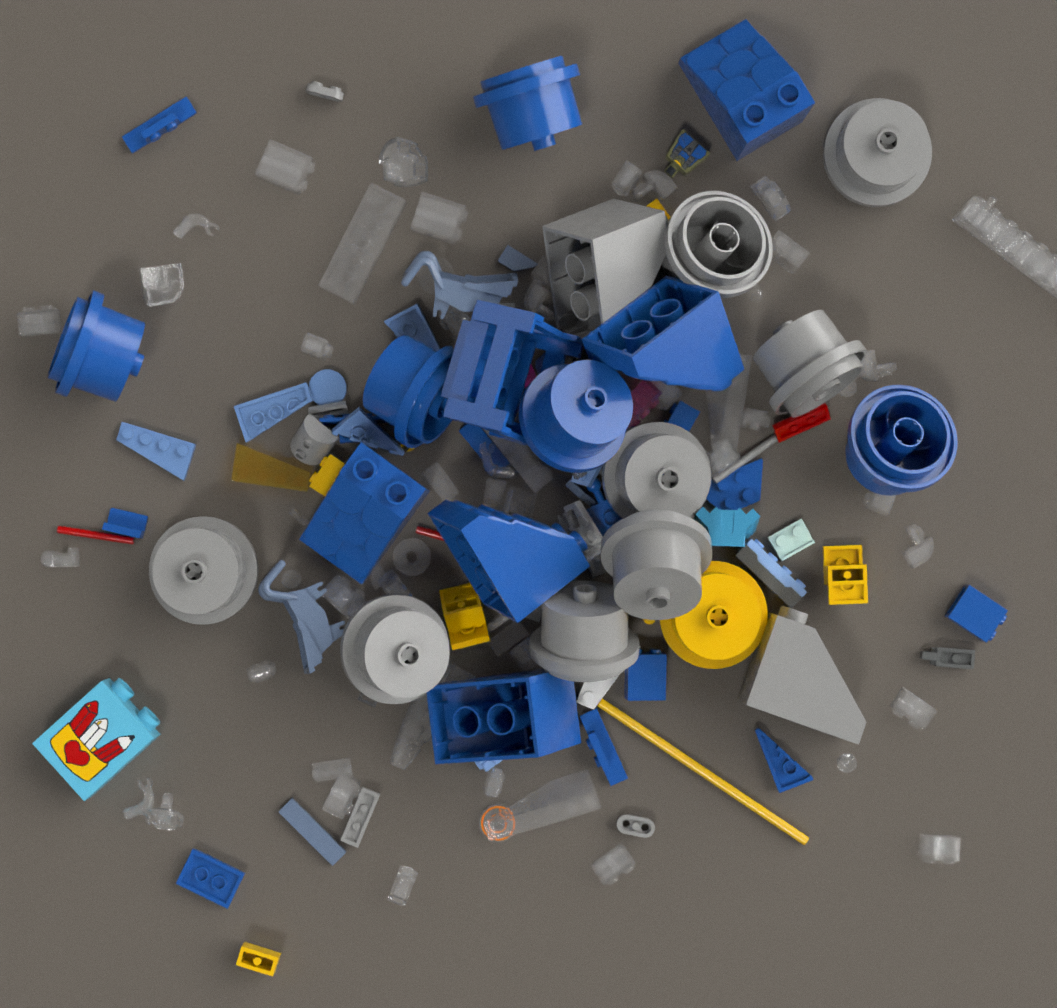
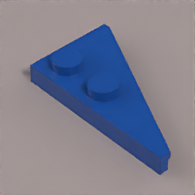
[754,728,814,793]

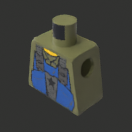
[664,130,710,178]

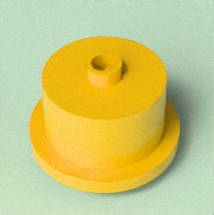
[659,561,768,669]

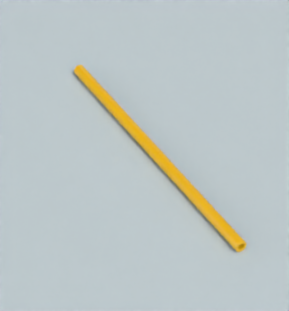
[597,698,809,845]

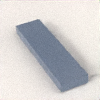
[278,797,347,866]

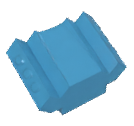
[694,507,760,547]

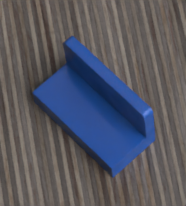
[102,508,148,538]

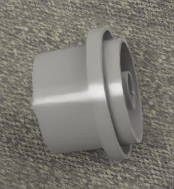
[823,98,932,207]
[662,191,773,300]
[753,310,867,417]
[602,422,711,519]
[601,509,712,620]
[149,516,258,625]
[529,581,639,682]
[340,594,449,704]

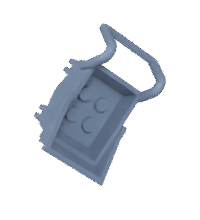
[401,251,518,319]
[258,560,345,674]

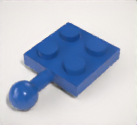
[586,478,622,536]

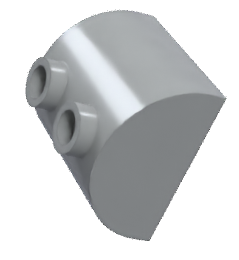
[290,413,339,465]

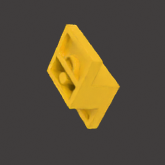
[822,545,868,605]
[439,583,490,650]

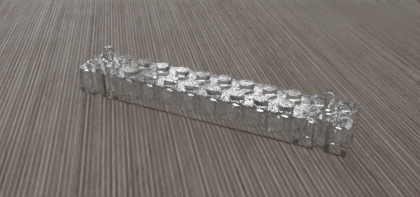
[952,196,1057,299]

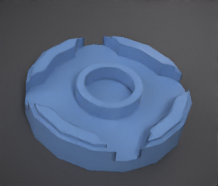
[309,369,347,405]

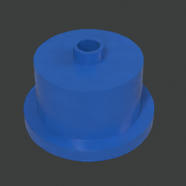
[473,56,582,151]
[47,290,145,402]
[363,335,454,448]
[519,360,633,473]
[845,385,958,496]

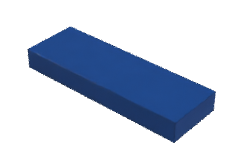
[459,424,510,475]

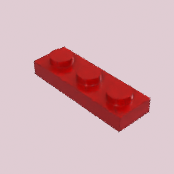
[772,403,831,443]

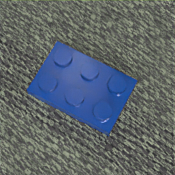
[176,848,245,909]

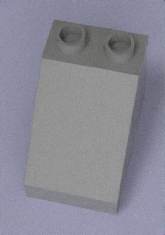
[542,198,668,338]
[738,605,867,745]

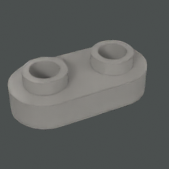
[305,81,344,102]
[616,814,655,838]

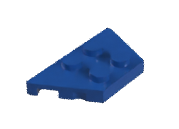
[706,458,763,510]

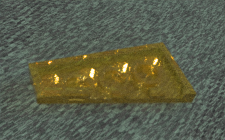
[231,443,311,492]

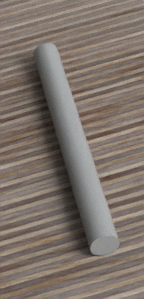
[712,435,778,484]

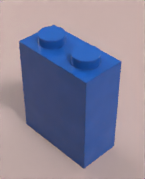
[945,584,1008,643]
[624,648,667,701]

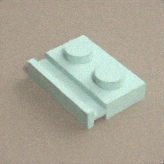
[767,518,815,561]

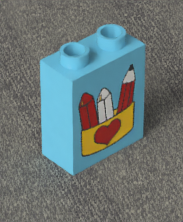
[32,678,161,801]

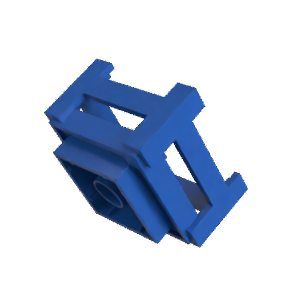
[441,300,584,446]

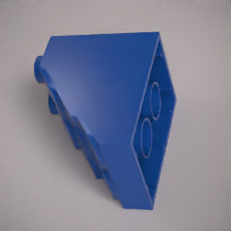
[678,19,815,161]
[582,276,745,391]
[299,442,430,584]
[427,499,590,623]
[426,669,581,764]

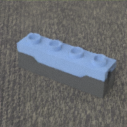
[734,539,807,608]

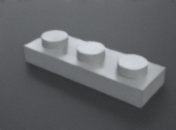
[340,786,381,848]

